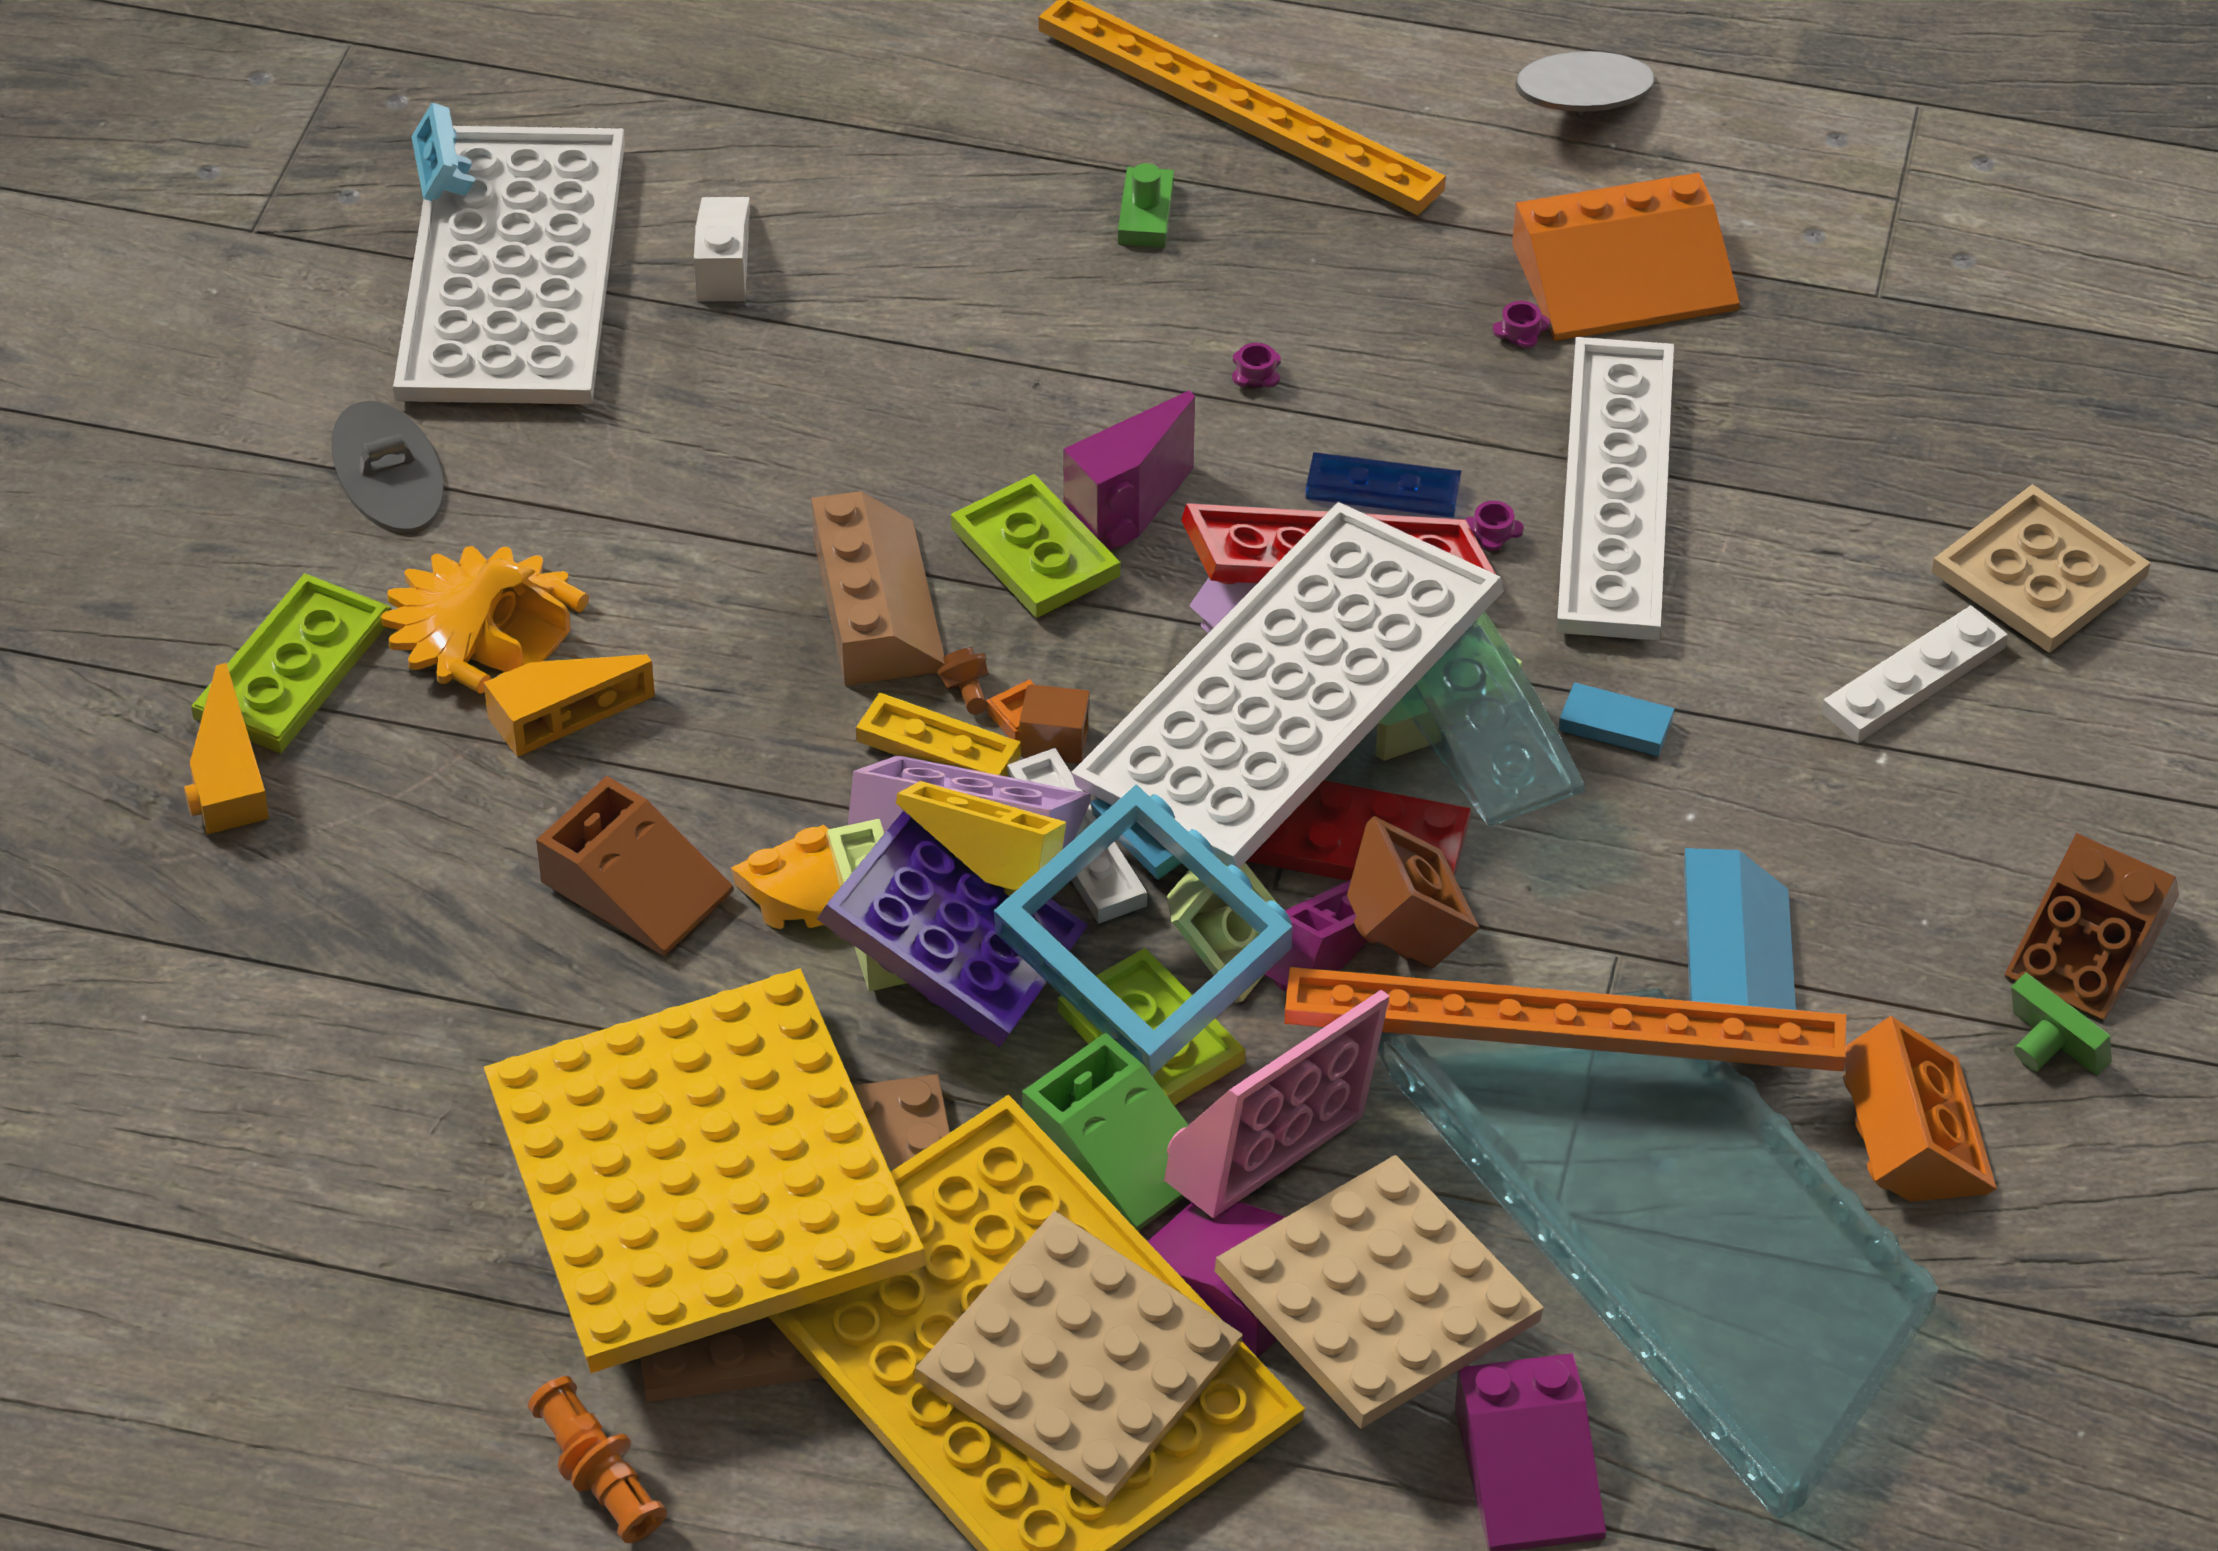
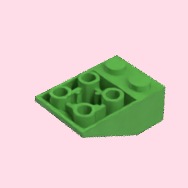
[1022,1032,1188,1231]

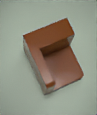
[1019,684,1090,764]

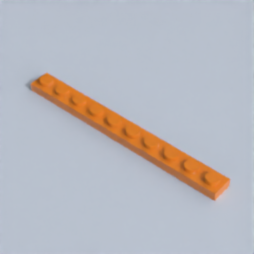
[1284,967,1846,1072]

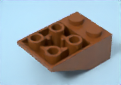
[536,776,734,956]
[2004,833,2179,1021]

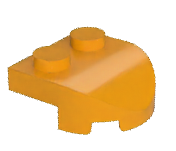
[731,825,840,929]

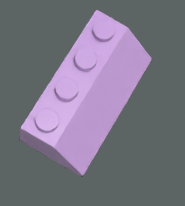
[848,755,1091,850]

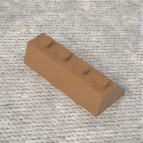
[811,491,945,686]

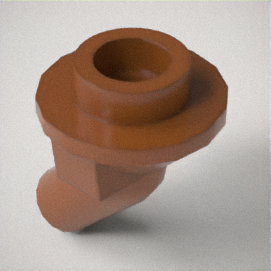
[937,647,989,715]

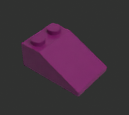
[1063,390,1195,551]
[1148,1202,1286,1358]
[1455,1353,1606,1551]

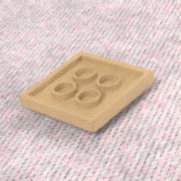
[1932,484,2151,653]

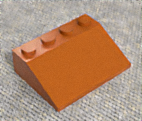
[1512,173,1740,341]

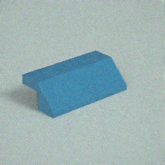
[1683,848,1796,1010]

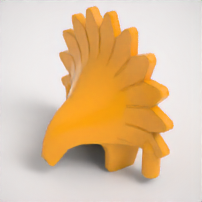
[381,546,589,694]

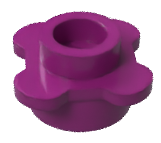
[1492,301,1549,348]
[1232,342,1281,388]
[1465,501,1524,551]

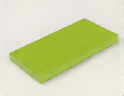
[191,573,391,754]

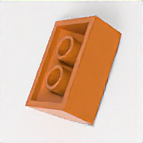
[1843,1016,1997,1202]

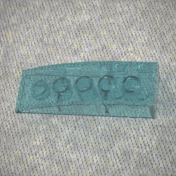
[1401,612,1585,827]

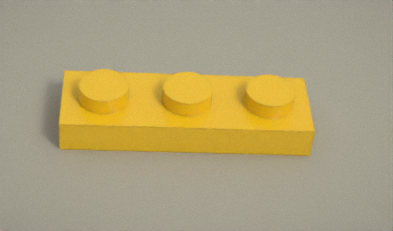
[856,692,1021,777]

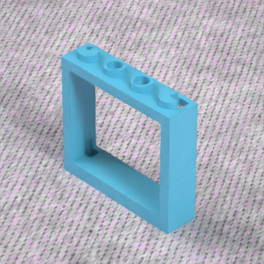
[994,784,1292,1076]

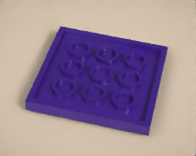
[817,810,1088,1048]

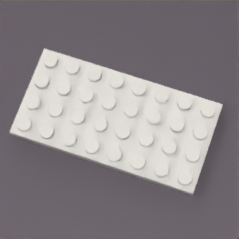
[393,126,625,404]
[1071,502,1504,868]

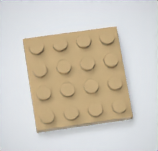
[1214,1155,1544,1429]
[914,1210,1243,1508]

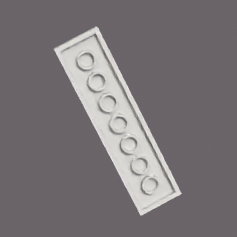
[1556,337,1674,641]

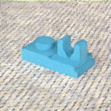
[411,103,475,201]

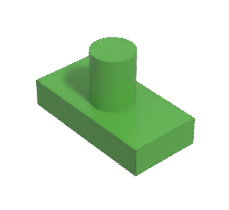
[1118,163,1174,247]
[2011,972,2112,1076]

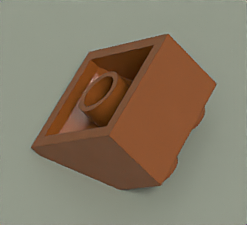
[1347,816,1479,968]

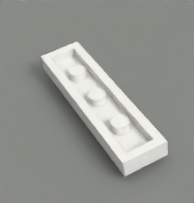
[1821,606,2008,743]
[1007,748,1147,924]

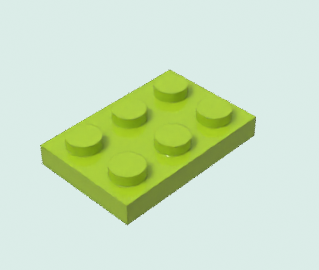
[951,474,1121,618]
[1058,948,1246,1105]

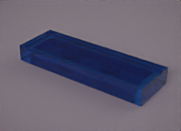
[1305,452,1462,518]

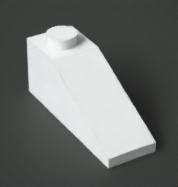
[694,197,750,302]

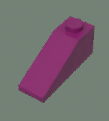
[1264,880,1368,992]

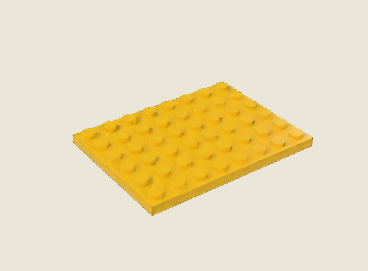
[484,968,927,1373]
[768,1095,1305,1551]

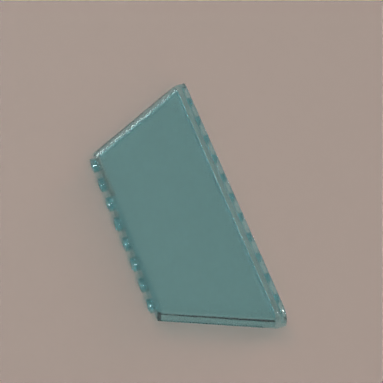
[1378,988,1938,1518]

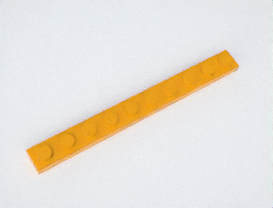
[1038,0,1446,215]

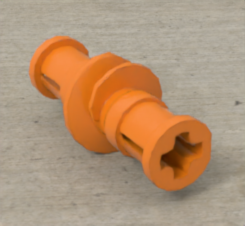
[528,1376,667,1543]

